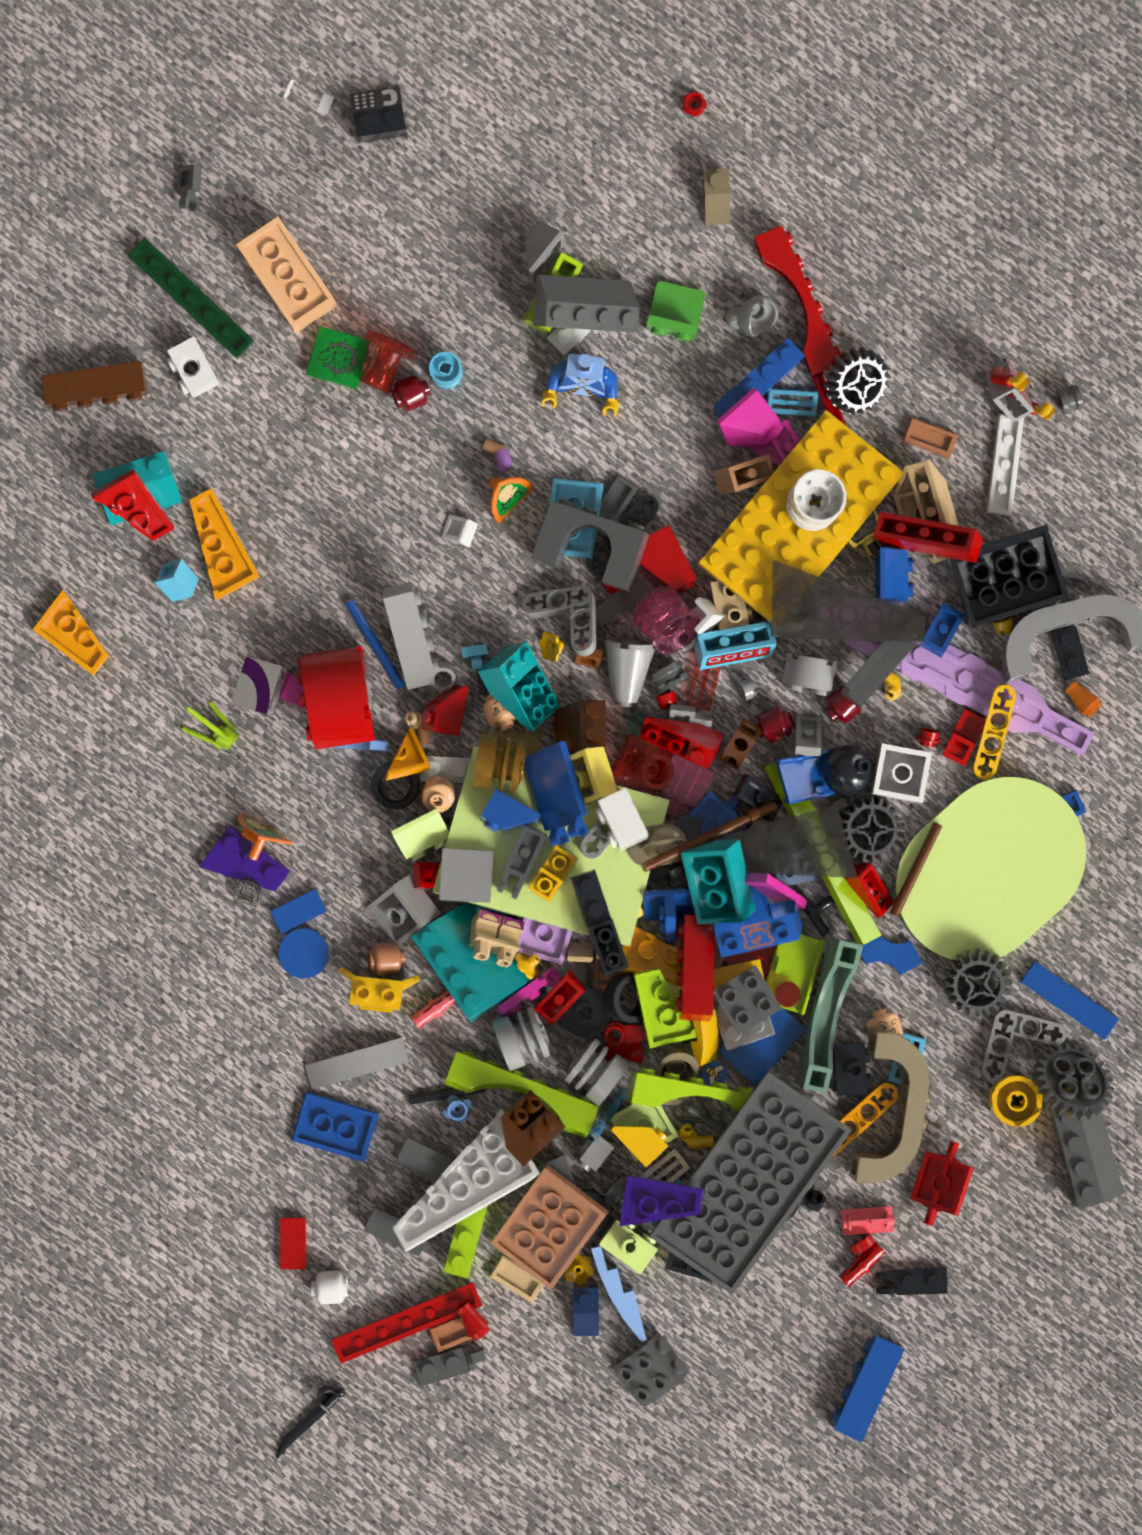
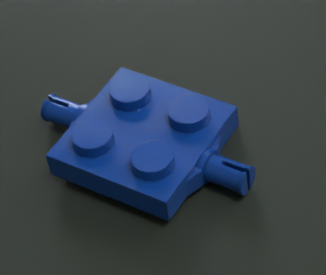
[677,791,747,844]

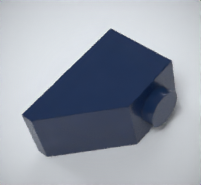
[573,1284,599,1336]

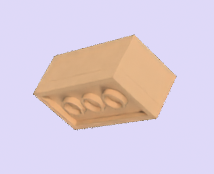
[236,217,337,334]

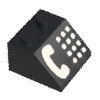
[350,86,407,144]

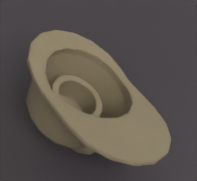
[627,824,687,866]
[656,1047,699,1105]

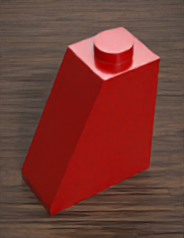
[639,525,697,594]

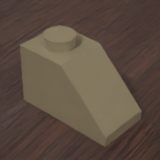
[703,168,730,225]

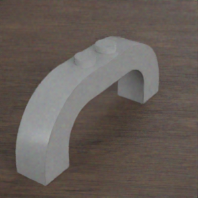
[1002,595,1142,683]

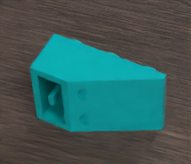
[478,641,561,732]

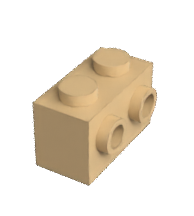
[709,581,753,631]

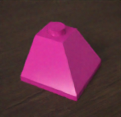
[716,388,783,447]

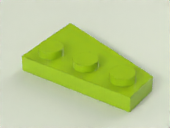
[633,968,697,1048]

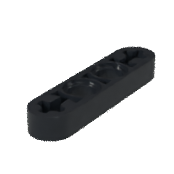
[586,495,659,575]

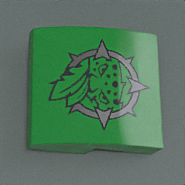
[305,327,370,390]

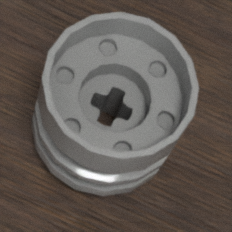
[492,1007,551,1071]
[564,1038,630,1106]

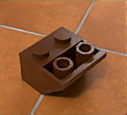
[501,1090,565,1167]

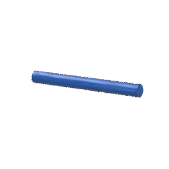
[345,599,406,690]

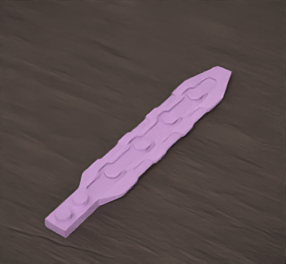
[819,594,1095,756]

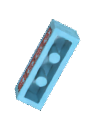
[694,621,777,670]

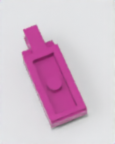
[497,967,562,1017]

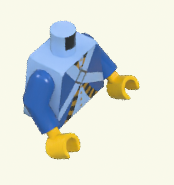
[542,353,619,417]

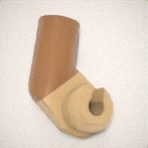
[404,710,430,744]

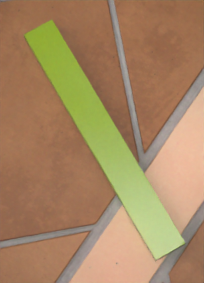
[764,757,881,945]

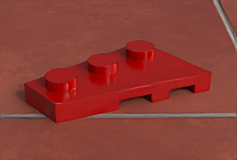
[91,469,175,541]

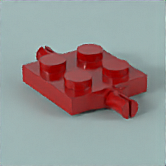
[910,1140,974,1226]

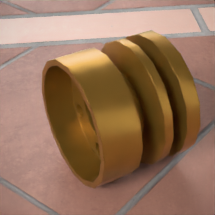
[473,734,526,793]

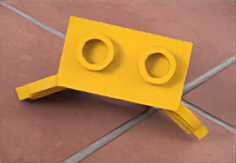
[338,966,420,1013]

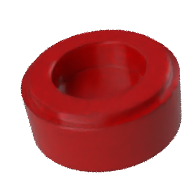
[849,1233,875,1255]

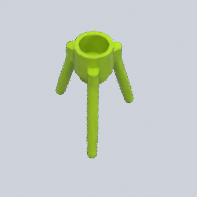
[181,701,239,750]

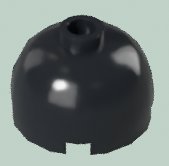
[822,745,873,796]

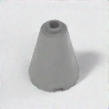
[605,637,656,707]

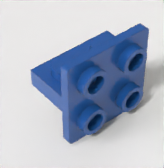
[643,888,695,942]

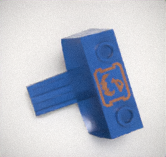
[714,869,803,957]

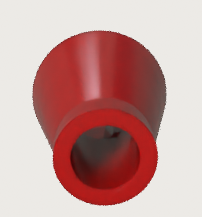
[456,1301,490,1341]

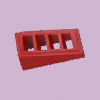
[845,862,894,918]

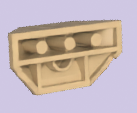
[893,459,959,563]

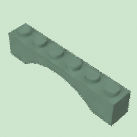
[794,936,863,1094]

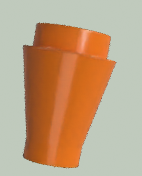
[1065,681,1102,718]

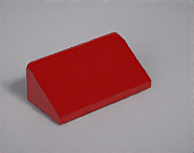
[534,970,586,1025]

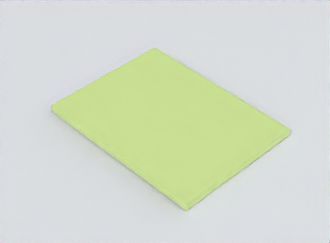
[433,746,669,947]

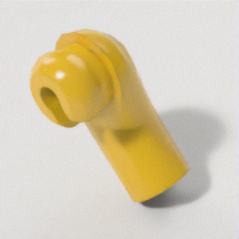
[884,672,901,701]
[679,1124,714,1149]

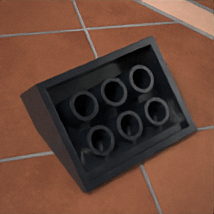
[950,524,1069,628]

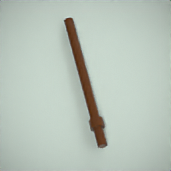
[641,801,777,872]

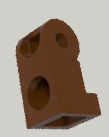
[719,718,762,770]

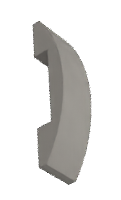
[305,1037,409,1089]

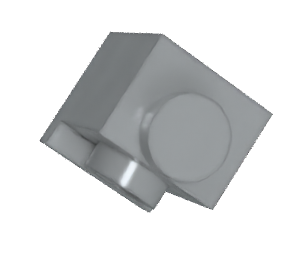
[577,1131,615,1172]

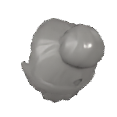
[726,296,779,337]

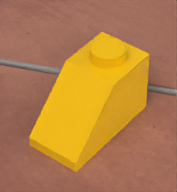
[611,1125,668,1167]

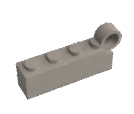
[382,582,456,691]

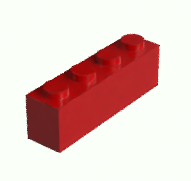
[873,512,983,563]
[675,915,715,1022]

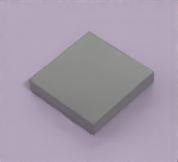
[439,848,493,903]

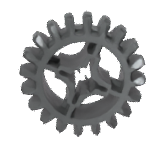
[823,346,891,415]
[837,796,906,864]
[943,948,1013,1017]

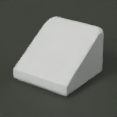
[441,514,478,547]

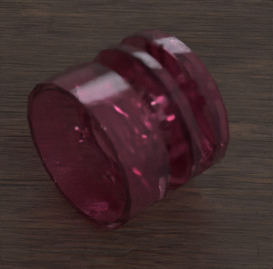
[633,586,700,655]

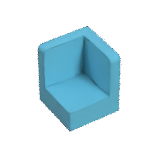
[154,559,199,602]

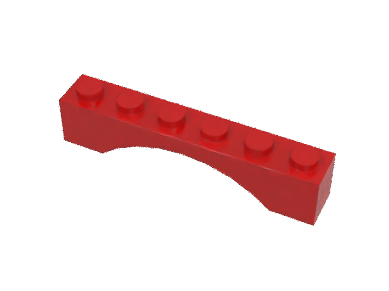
[753,225,842,379]

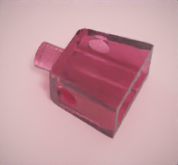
[662,754,717,818]

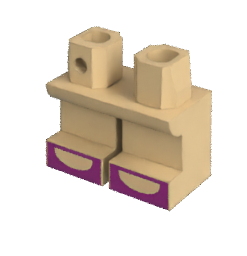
[469,909,525,967]

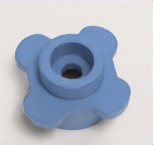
[443,1095,472,1123]

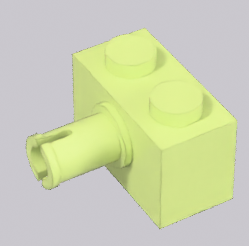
[599,1218,658,1274]

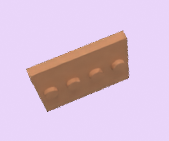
[491,1165,609,1290]

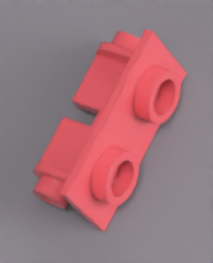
[841,1206,894,1235]

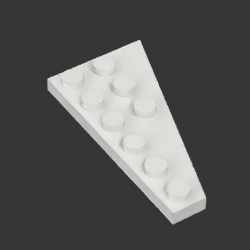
[393,1109,540,1252]

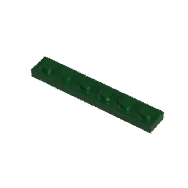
[127,237,254,360]

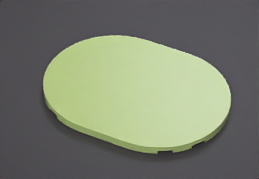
[896,777,1086,961]

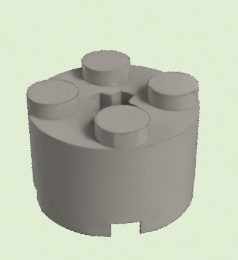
[782,653,837,696]

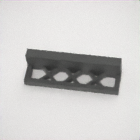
[841,612,925,709]

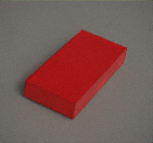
[280,1217,307,1269]

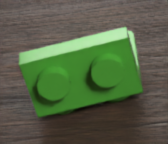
[646,281,705,342]

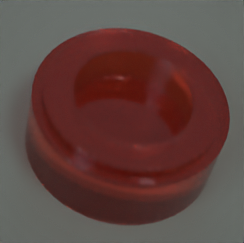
[774,982,801,1007]

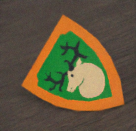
[489,477,534,524]
[237,813,293,861]

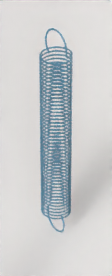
[587,1085,628,1142]

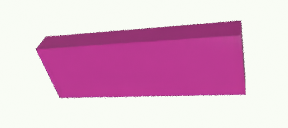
[745,873,807,909]

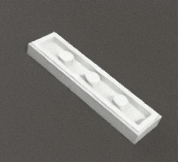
[986,414,1024,517]

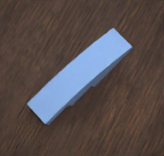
[591,1244,646,1342]

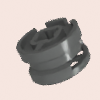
[650,659,690,694]

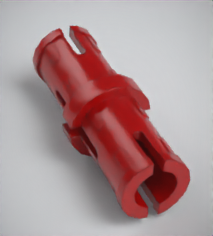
[838,1241,887,1288]

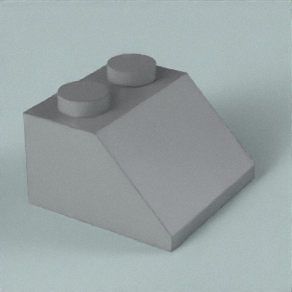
[366,873,441,946]

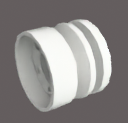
[786,470,846,531]

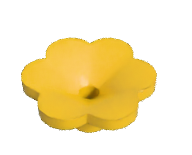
[539,631,564,662]
[515,953,540,979]
[565,1253,594,1285]

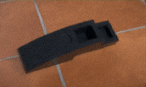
[570,869,629,976]

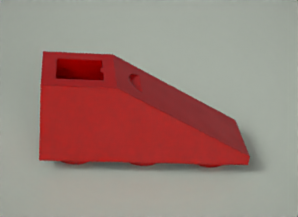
[639,717,724,769]

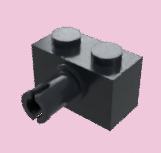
[833,1042,872,1096]

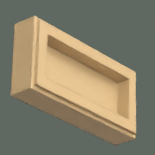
[489,1254,544,1303]

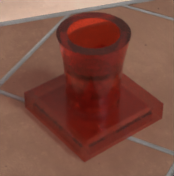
[358,330,420,394]
[611,733,674,796]

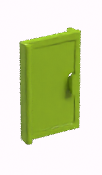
[766,934,826,1015]

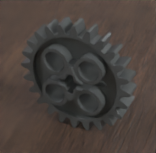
[1033,1043,1115,1121]

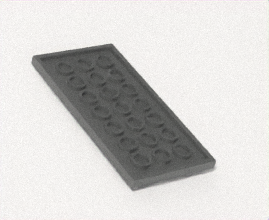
[649,1070,851,1295]

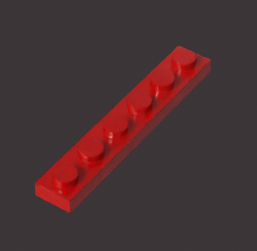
[331,1282,483,1364]

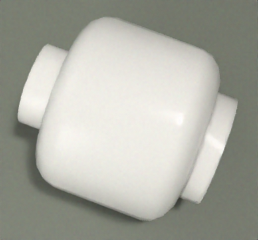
[311,1270,348,1305]

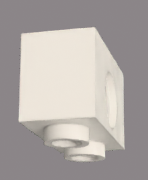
[167,336,220,398]

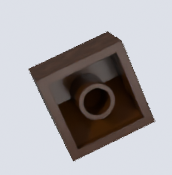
[555,700,606,755]

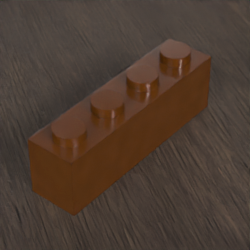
[41,361,148,412]

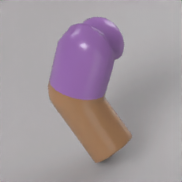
[482,438,512,473]

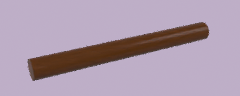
[890,822,943,917]

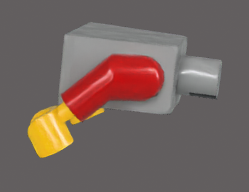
[986,358,1056,422]

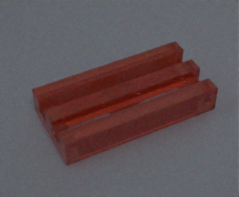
[686,659,721,711]

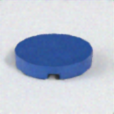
[278,928,329,979]

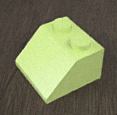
[391,809,450,862]

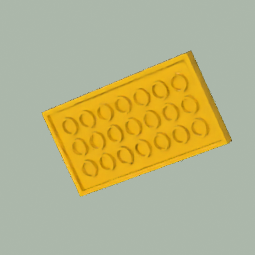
[698,410,904,627]

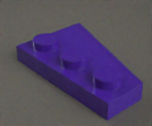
[619,1175,704,1226]

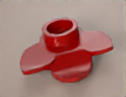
[603,1021,646,1063]

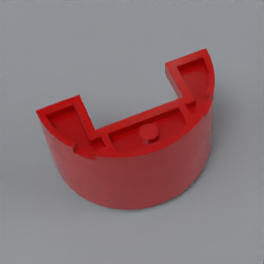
[297,645,375,750]

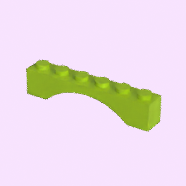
[445,1051,599,1139]
[626,1067,752,1112]

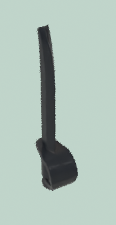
[276,1386,346,1459]

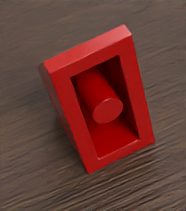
[421,685,469,736]

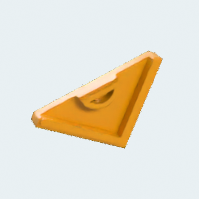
[385,728,430,780]

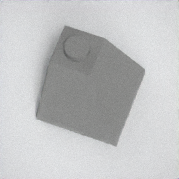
[524,221,564,283]

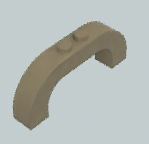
[849,1027,931,1183]

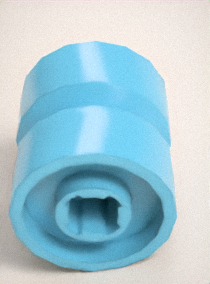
[429,351,463,389]

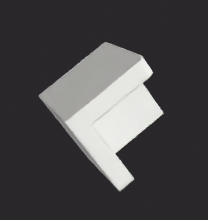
[687,597,724,634]

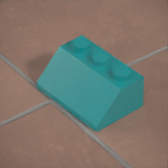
[92,451,183,526]
[681,839,756,924]

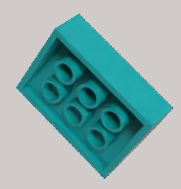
[411,902,533,1023]

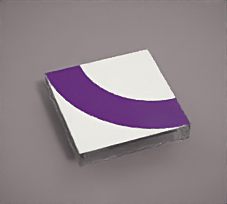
[231,656,288,716]

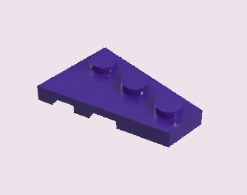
[199,826,291,892]

